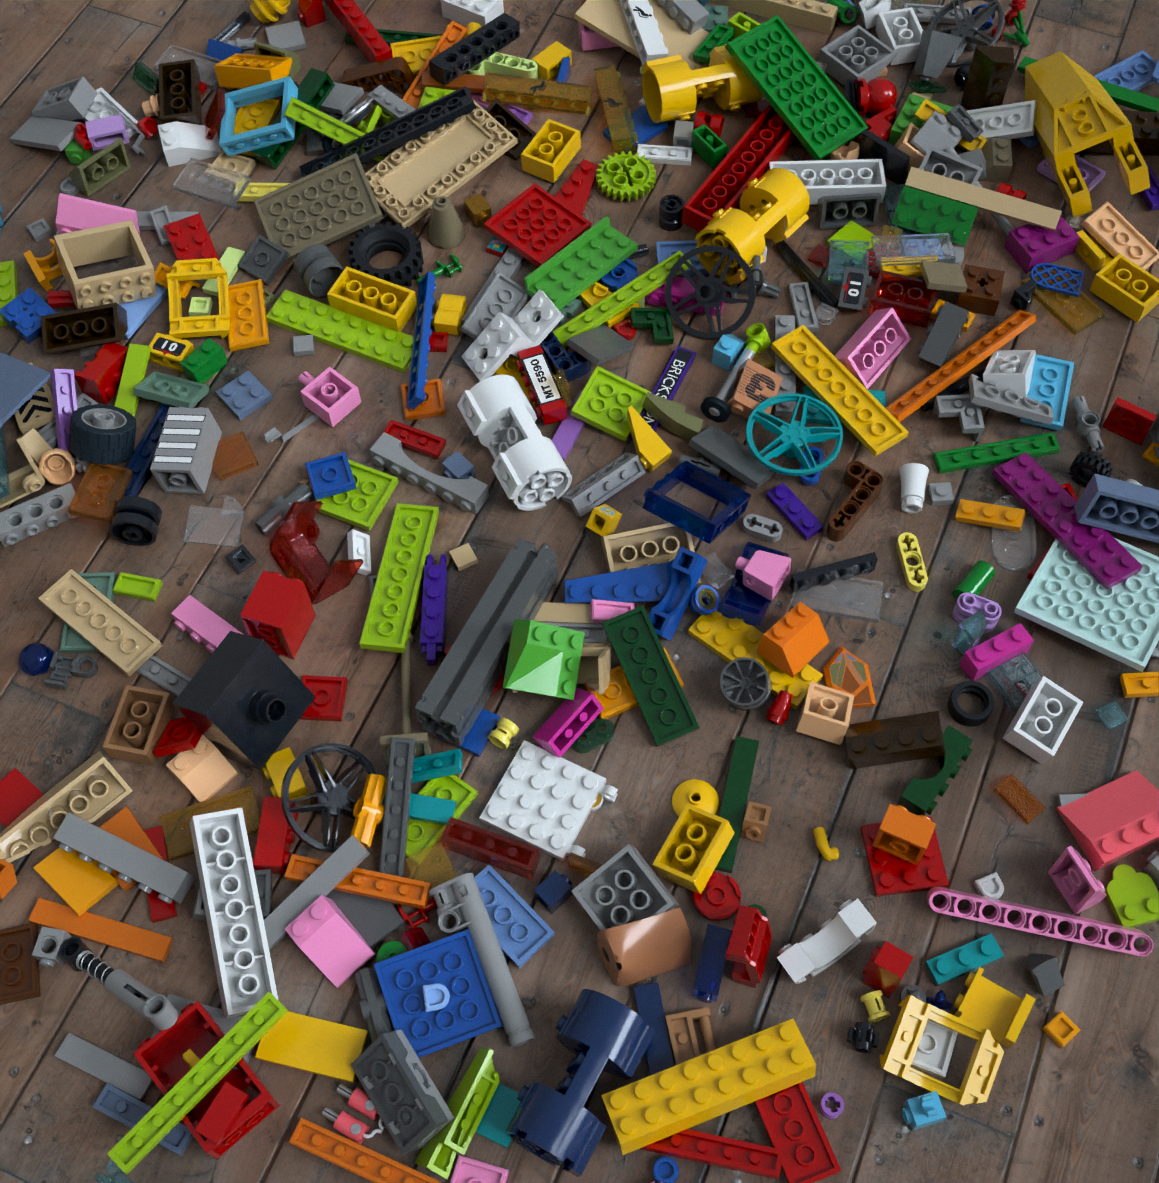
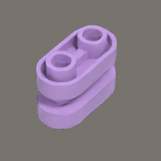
[952,592,1002,633]

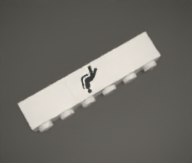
[619,0,668,65]

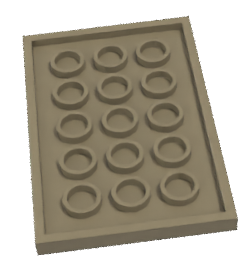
[254,153,383,264]

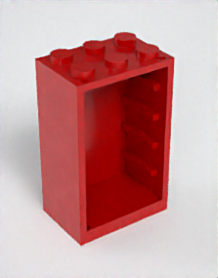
[133,1001,280,1160]

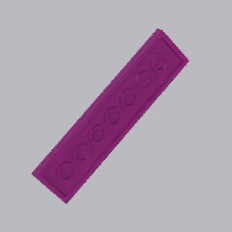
[992,452,1143,590]

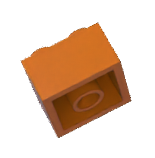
[872,804,936,866]

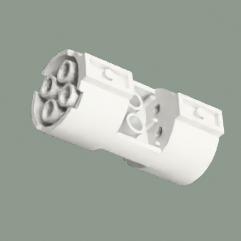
[457,375,572,511]

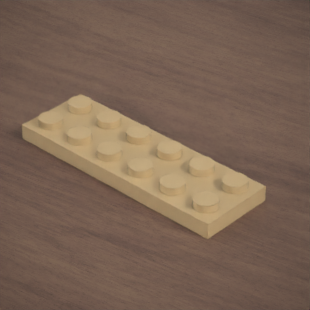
[38,569,163,677]

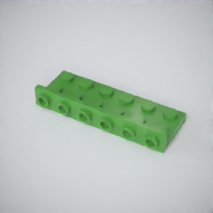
[524,216,638,311]

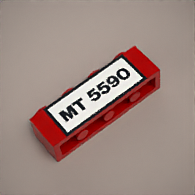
[515,345,567,426]

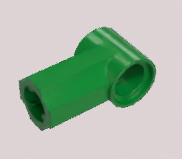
[826,0,860,23]

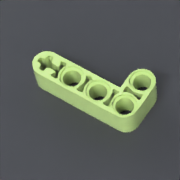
[466,52,538,85]

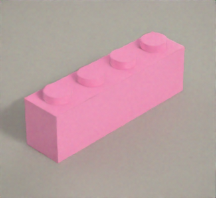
[171,595,244,654]

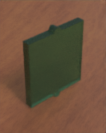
[909,81,947,94]

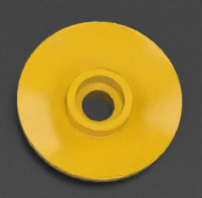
[672,779,719,817]

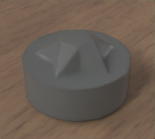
[899,985,926,1003]

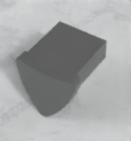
[1026,954,1065,997]

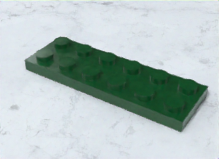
[602,605,700,747]

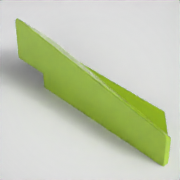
[415,1047,500,1179]

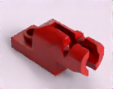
[856,106,897,144]

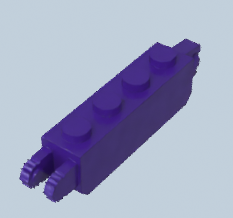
[420,554,448,666]

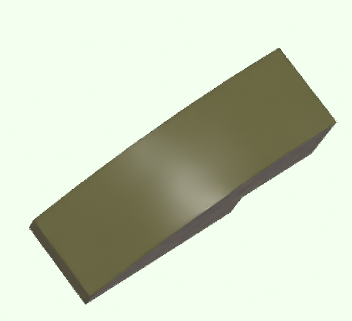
[642,392,703,441]

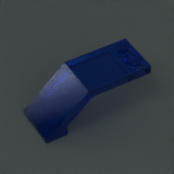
[717,541,789,626]

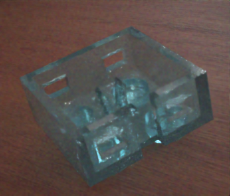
[827,240,870,283]

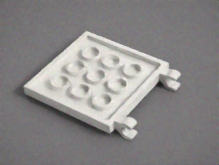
[479,740,618,863]

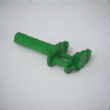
[416,252,463,286]

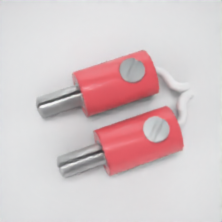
[322,1084,385,1144]

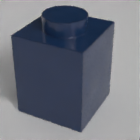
[534,870,573,914]

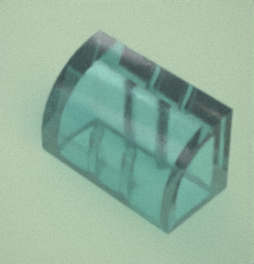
[951,609,986,657]

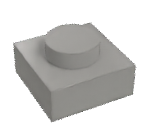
[928,482,954,506]

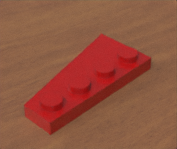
[554,159,598,216]

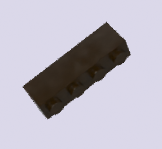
[961,45,1014,110]
[41,303,128,355]
[845,711,946,769]

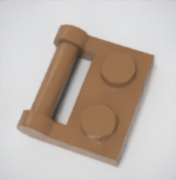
[665,1008,716,1065]

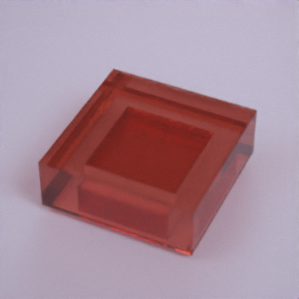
[808,244,835,268]

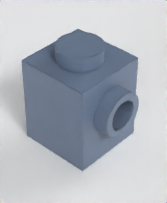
[442,451,476,479]

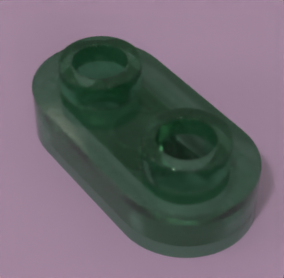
[572,719,614,754]

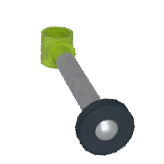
[700,323,771,423]

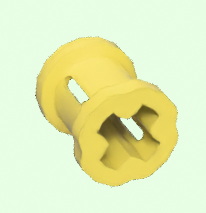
[860,990,890,1023]

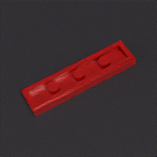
[144,826,178,923]

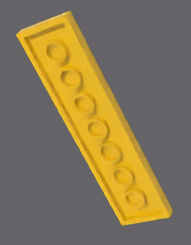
[771,325,909,457]

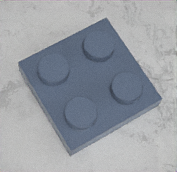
[215,370,273,421]

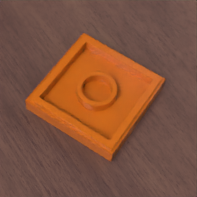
[400,379,446,421]

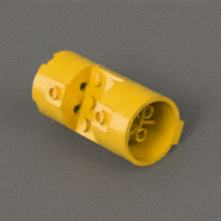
[642,45,763,123]
[695,168,810,286]

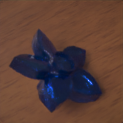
[926,990,954,1011]

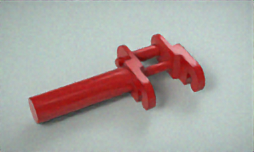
[397,898,437,930]

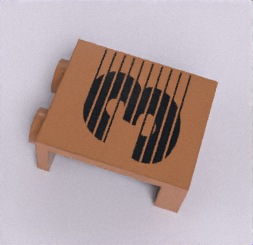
[726,359,783,425]

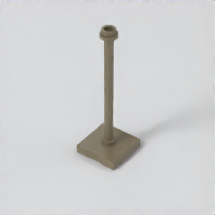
[380,632,432,767]

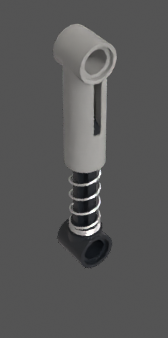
[59,937,178,1030]

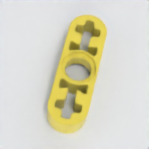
[896,532,928,592]

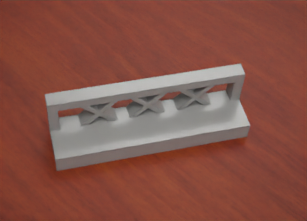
[561,452,646,517]

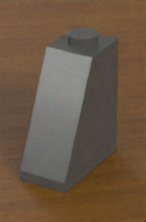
[913,30,962,82]

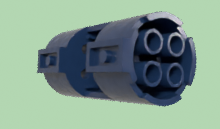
[505,989,655,1177]

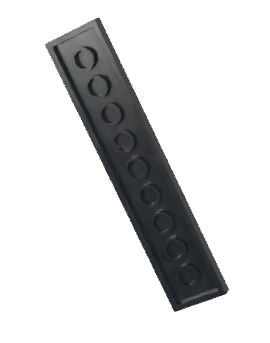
[299,86,477,178]

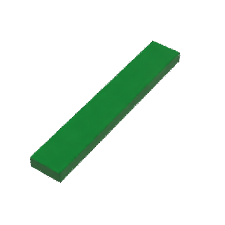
[933,432,1060,474]

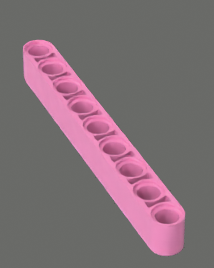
[927,887,1154,956]

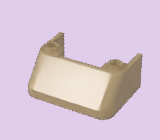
[0,438,45,508]
[512,642,612,694]

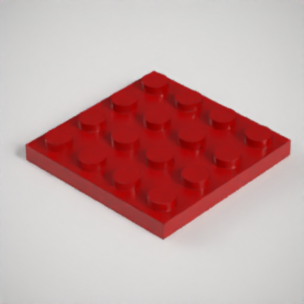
[484,183,592,267]

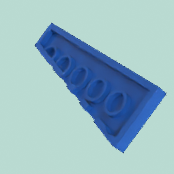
[565,561,696,603]

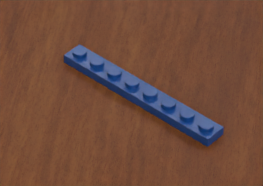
[406,272,436,410]

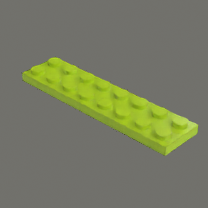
[266,289,413,373]
[359,503,439,653]

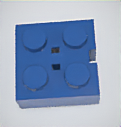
[0,287,56,344]

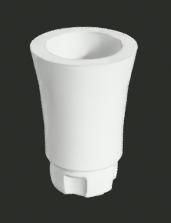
[899,463,929,514]

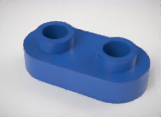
[799,446,824,486]

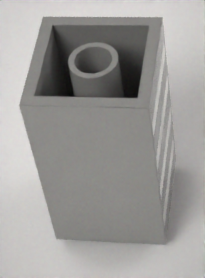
[150,407,222,494]

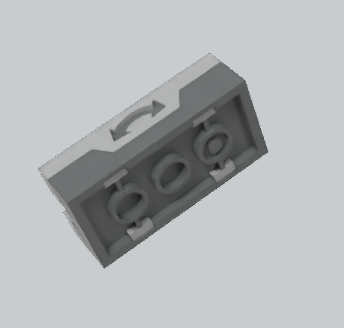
[350,1030,454,1155]

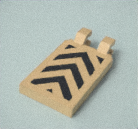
[14,362,55,434]

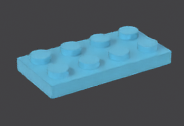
[1019,354,1074,431]

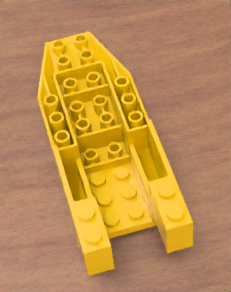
[1025,51,1150,218]

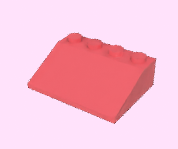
[1056,770,1159,871]

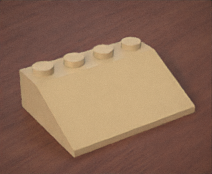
[601,519,701,584]

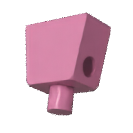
[735,550,791,601]

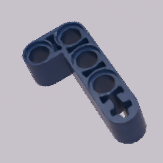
[536,316,591,383]

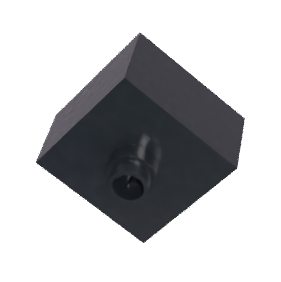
[172,631,315,771]

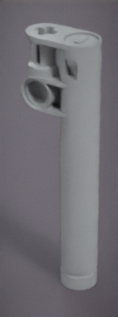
[428,873,535,1048]

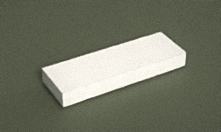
[637,144,692,166]

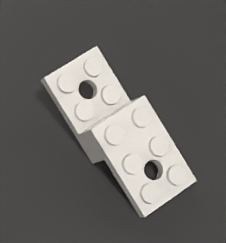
[461,289,564,381]

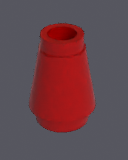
[766,690,793,726]

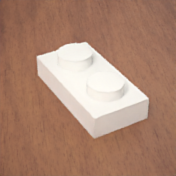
[347,529,371,576]

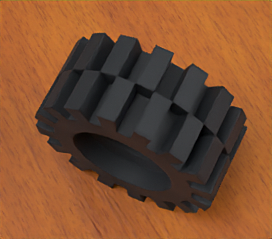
[1069,451,1113,488]

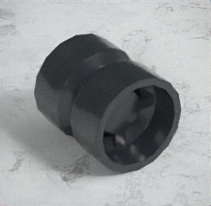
[659,194,684,231]

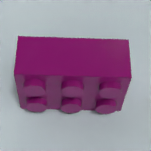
[1004,215,1080,273]

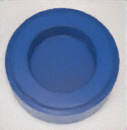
[652,1157,679,1183]

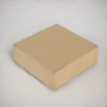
[449,543,478,572]

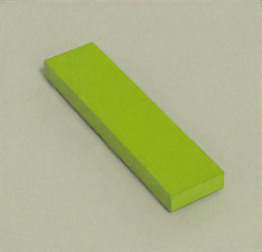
[115,343,151,417]

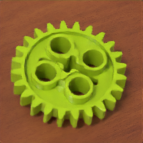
[596,151,656,202]

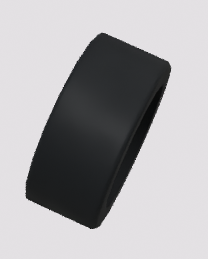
[947,680,995,727]

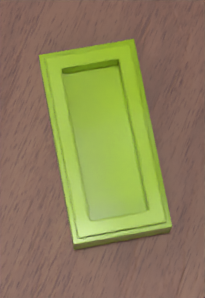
[112,572,163,602]

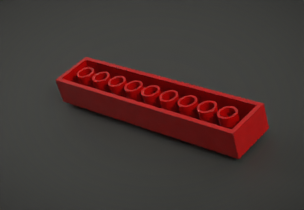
[681,104,797,232]

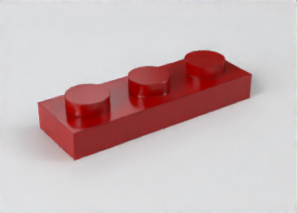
[382,420,447,459]

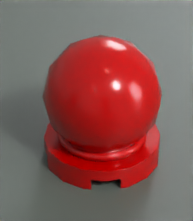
[855,77,898,116]

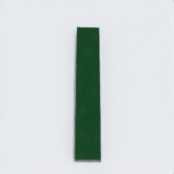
[715,736,759,873]

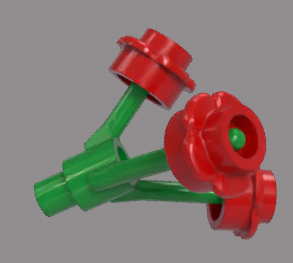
[991,0,1031,48]

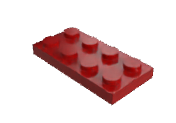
[754,1082,842,1183]

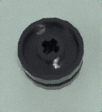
[108,496,162,546]

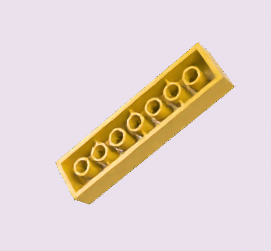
[601,1018,816,1156]

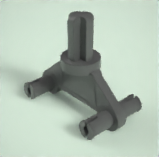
[728,255,781,304]

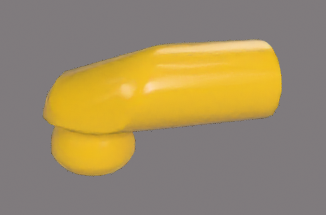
[813,827,839,862]

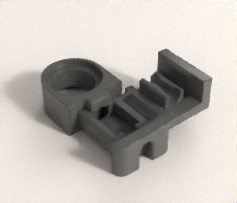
[44,650,98,690]

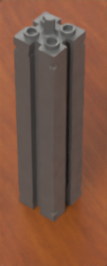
[415,539,558,747]

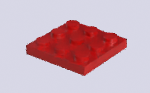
[860,816,949,897]

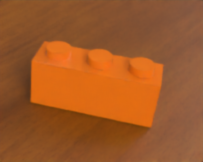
[756,602,829,678]

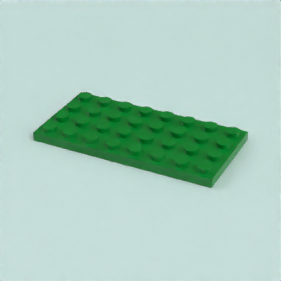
[725,15,869,160]

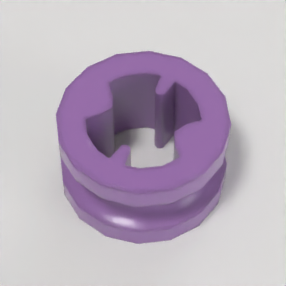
[819,1092,844,1119]

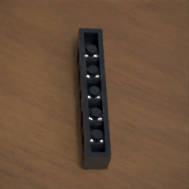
[429,13,520,85]

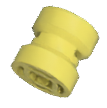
[488,717,519,750]

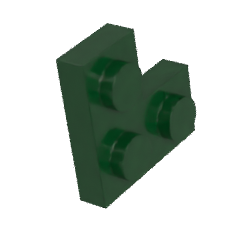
[629,307,674,344]

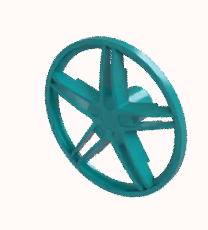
[746,393,843,476]

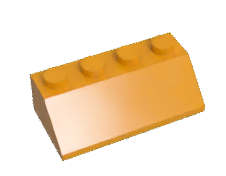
[214,53,292,89]

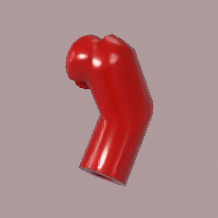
[74,123,92,150]

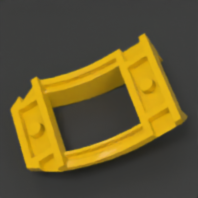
[166,258,230,340]
[879,995,1004,1106]

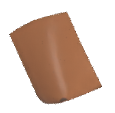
[597,907,692,986]

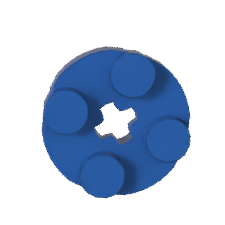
[600,258,638,292]

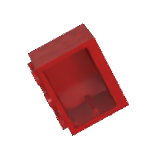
[240,570,316,660]

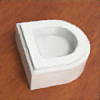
[973,872,1004,899]

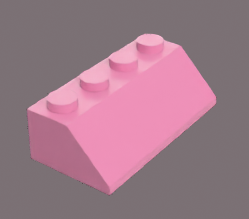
[56,193,140,236]
[835,307,911,390]

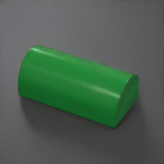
[951,560,995,598]

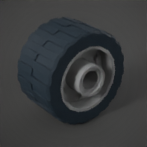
[69,404,137,465]

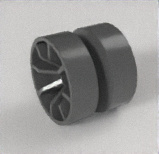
[720,657,772,711]

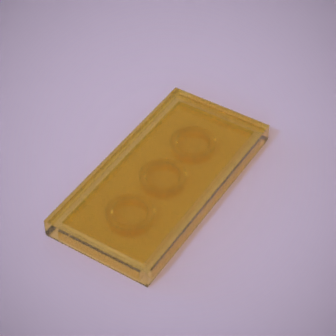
[1021,267,1105,335]
[160,786,261,861]

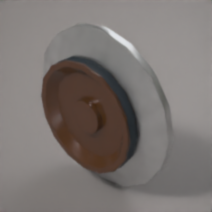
[339,96,374,127]

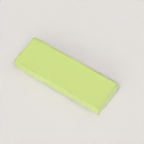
[202,247,246,297]

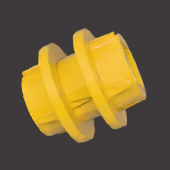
[249,0,291,24]

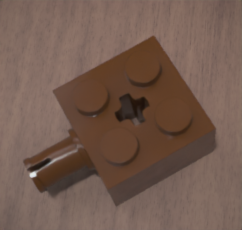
[956,264,1005,316]

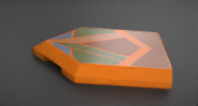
[823,646,876,708]

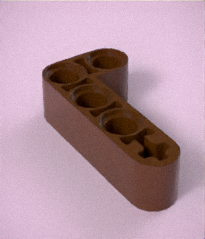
[342,57,415,95]
[826,461,883,542]

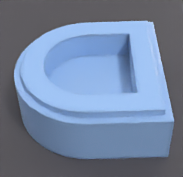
[423,984,450,1012]

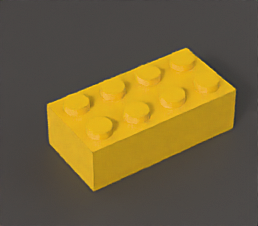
[327,266,417,332]

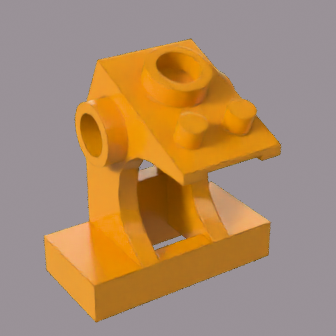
[23,239,62,292]

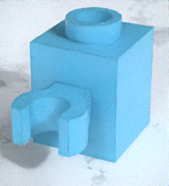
[902,1091,946,1131]

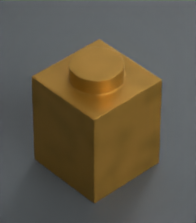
[464,193,492,228]

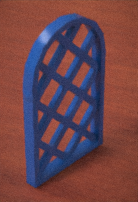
[1030,263,1084,297]

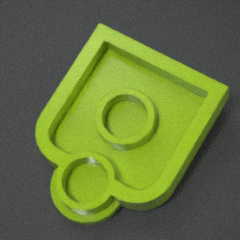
[1105,864,1159,928]

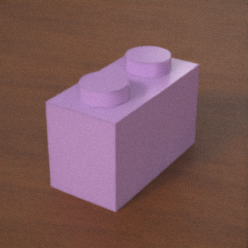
[85,114,130,151]

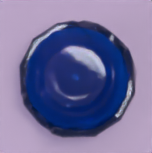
[18,643,55,676]

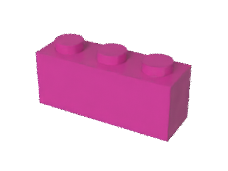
[960,623,1034,681]
[533,688,604,758]

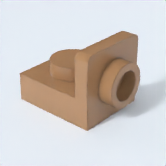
[740,801,772,842]

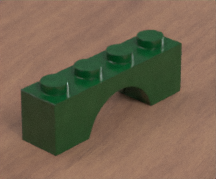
[897,725,973,815]

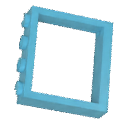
[219,76,298,156]

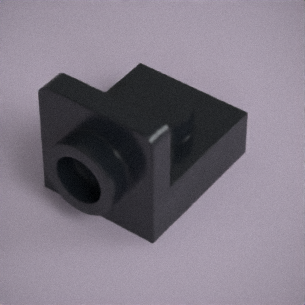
[1010,279,1037,312]

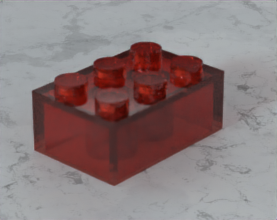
[868,270,937,328]

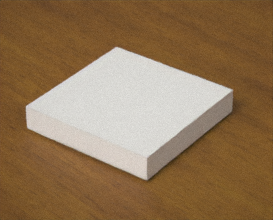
[911,1020,958,1079]

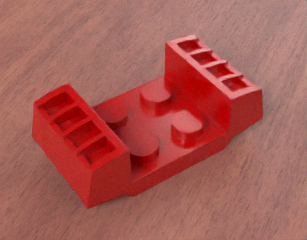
[725,905,773,988]

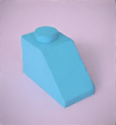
[712,334,746,371]

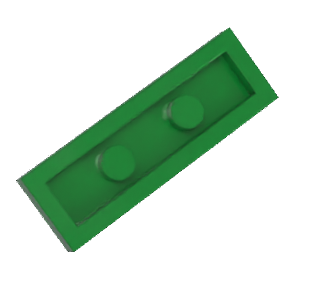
[693,23,734,64]

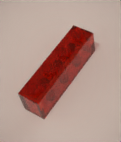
[441,817,541,880]

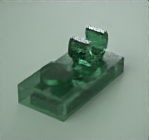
[133,62,159,95]

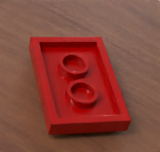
[163,213,220,261]

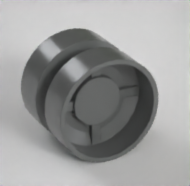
[294,244,344,297]

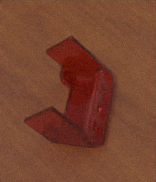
[269,501,363,605]

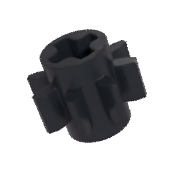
[847,1022,880,1053]

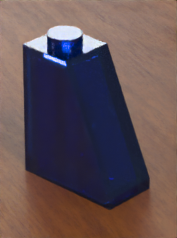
[692,924,731,1003]

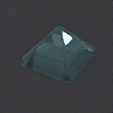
[1096,701,1129,730]

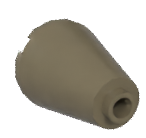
[427,196,465,250]

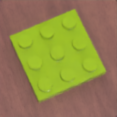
[570,366,652,442]
[313,459,399,531]

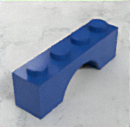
[649,547,708,641]

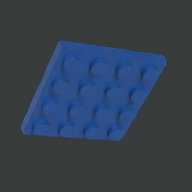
[374,929,502,1058]

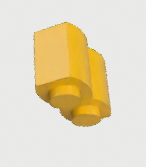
[431,294,467,335]

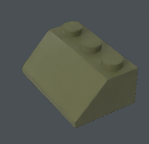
[69,138,131,197]

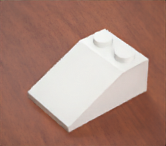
[158,121,222,167]
[983,350,1036,398]

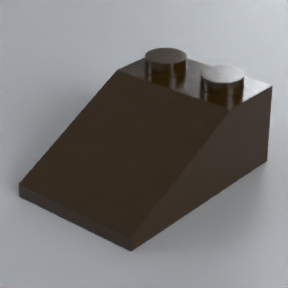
[486,98,536,160]

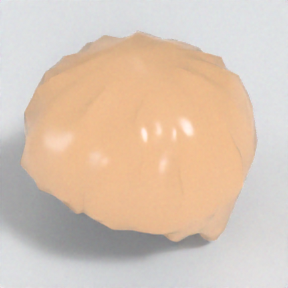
[39,448,76,485]

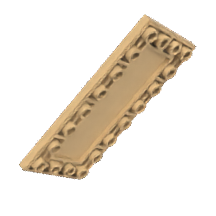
[574,0,727,70]
[365,100,518,229]

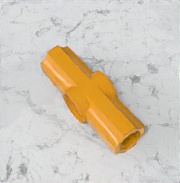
[350,773,387,849]

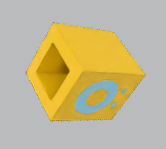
[586,504,622,537]

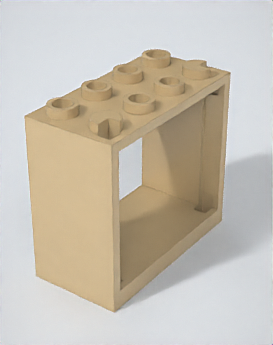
[54,220,157,309]

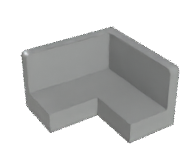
[932,394,985,442]

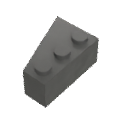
[917,302,970,369]

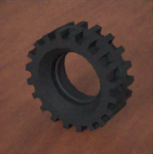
[348,221,424,287]

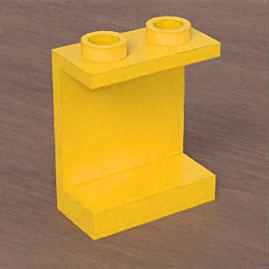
[953,967,1036,1048]

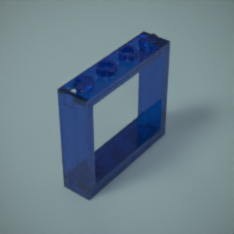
[642,461,751,544]

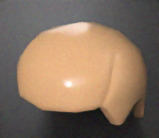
[830,141,859,160]

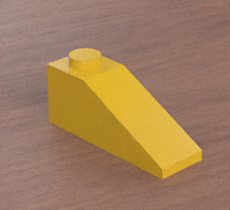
[627,406,672,473]

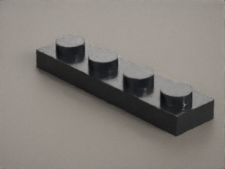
[790,552,878,592]

